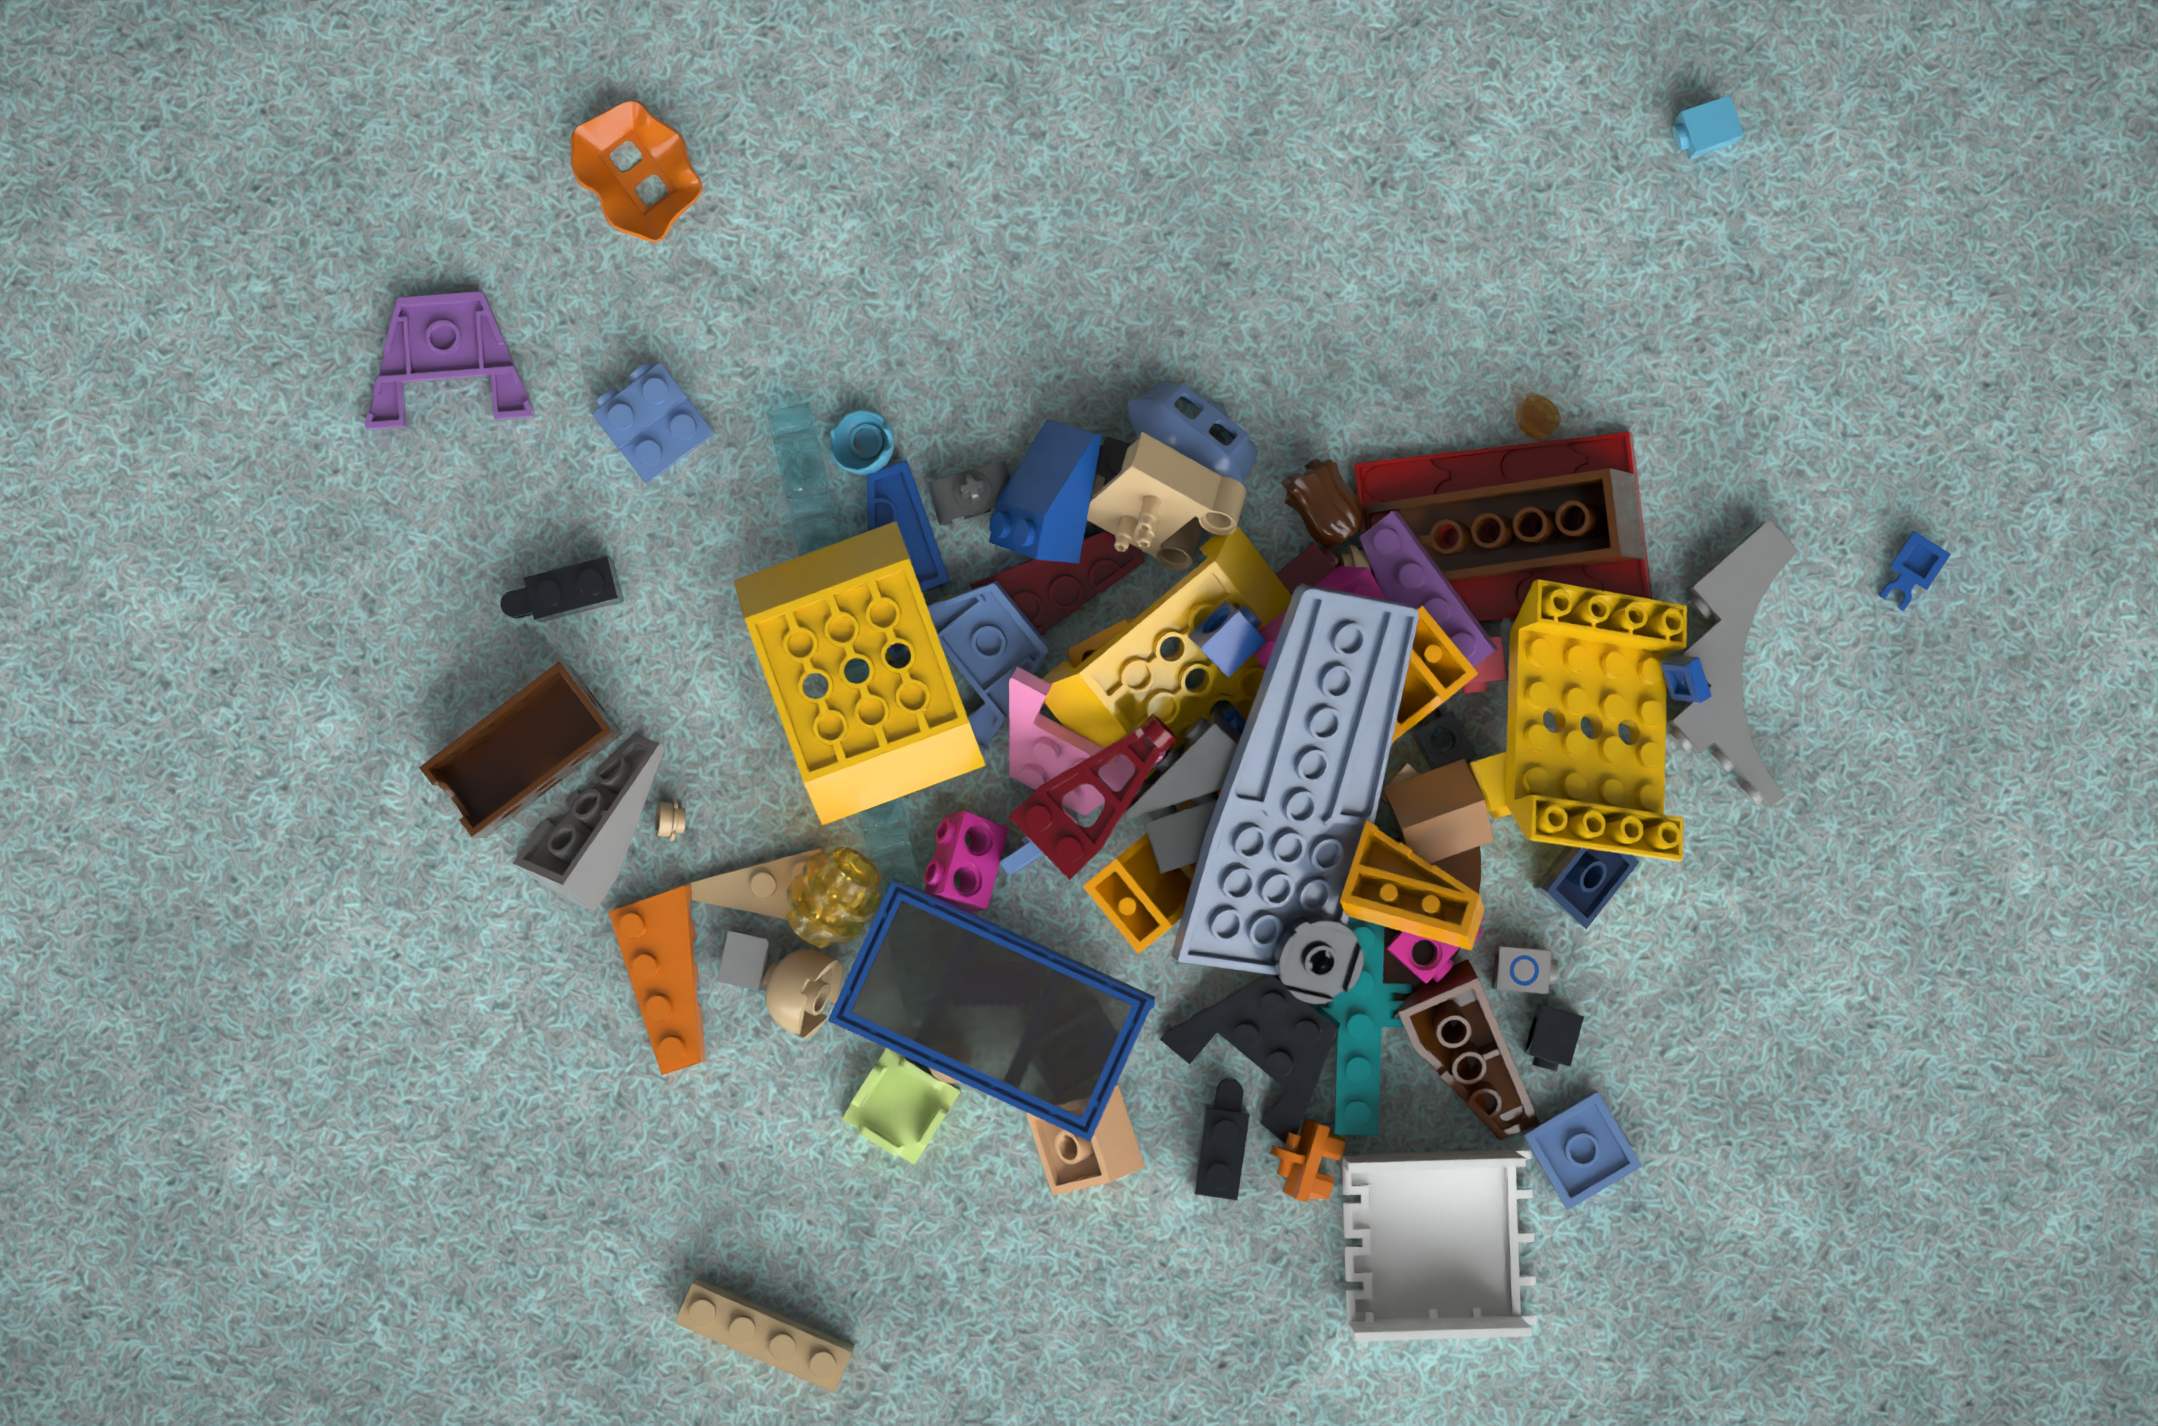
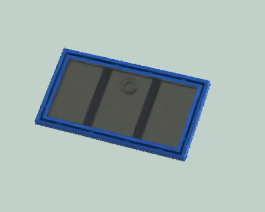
[828,878,1156,1141]

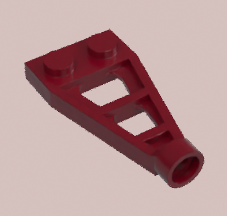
[1009,713,1177,880]

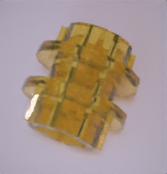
[785,846,882,949]

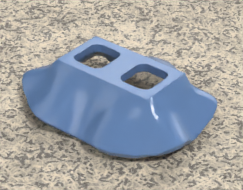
[1128,381,1257,487]

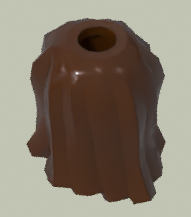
[1281,459,1363,547]

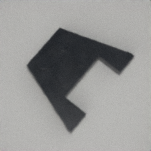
[1160,974,1341,1143]

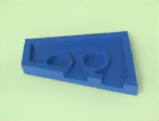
[867,460,951,593]

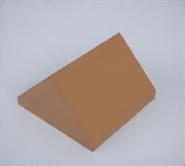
[1382,759,1494,863]

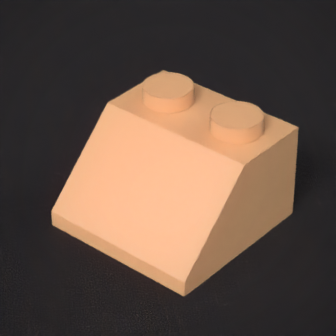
[1026,1085,1145,1196]

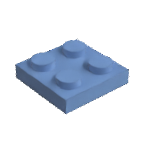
[1522,1090,1642,1210]

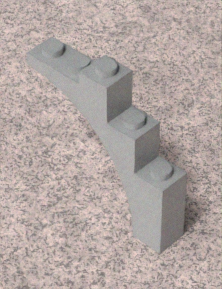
[1667,519,1799,807]

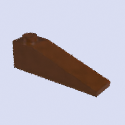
[1397,959,1539,1140]

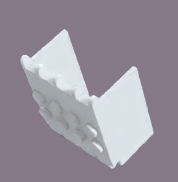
[1342,1149,1537,1342]

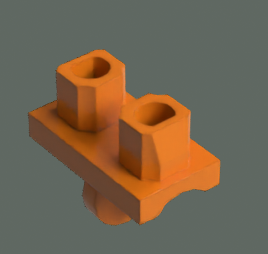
[1270,1118,1346,1203]

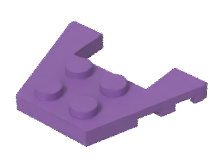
[365,291,535,431]

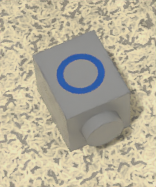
[1492,946,1558,994]

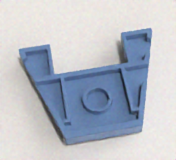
[887,580,1051,754]

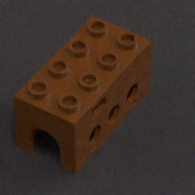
[419,661,623,838]

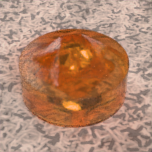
[1516,395,1561,439]

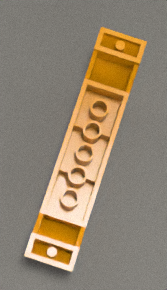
[1083,606,1479,954]

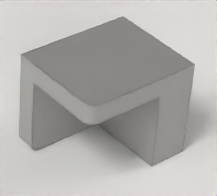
[717,930,770,991]

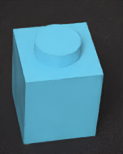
[1672,95,1744,159]

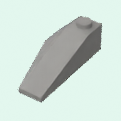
[512,734,665,912]

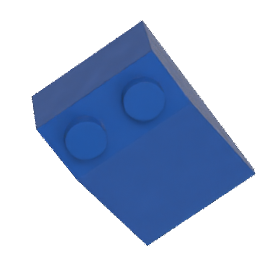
[989,420,1102,563]

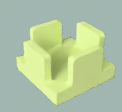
[842,1048,961,1165]

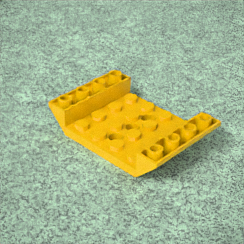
[734,521,986,825]
[1042,525,1292,780]
[1505,579,1687,861]

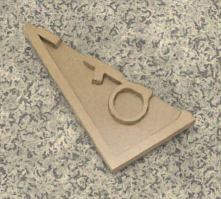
[675,848,843,930]

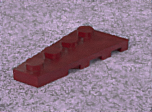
[970,530,1146,635]

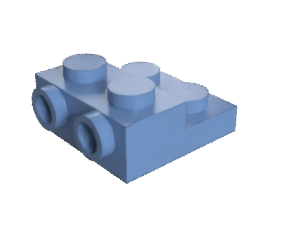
[591,362,715,485]

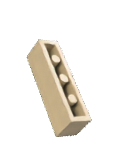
[675,1278,855,1393]

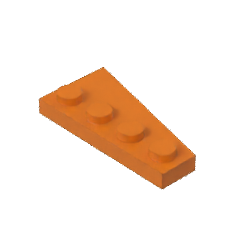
[608,884,706,1075]

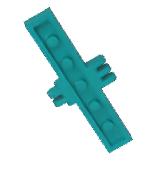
[1321,917,1413,1136]

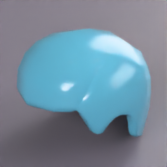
[828,409,894,475]

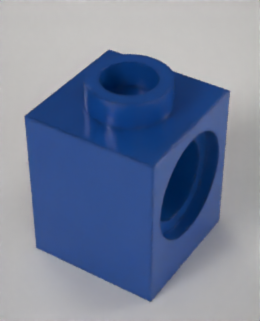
[1188,600,1267,677]

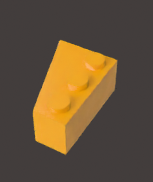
[1340,820,1485,951]

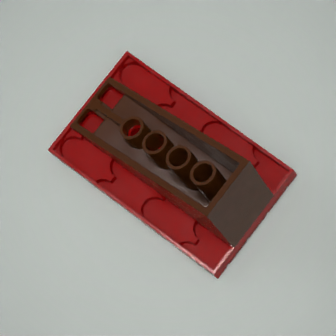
[1354,432,1653,622]

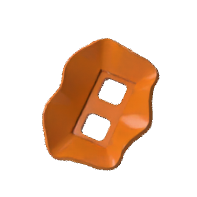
[570,100,703,242]

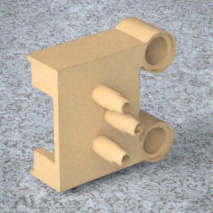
[1087,432,1246,571]

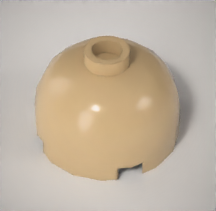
[763,949,845,1039]

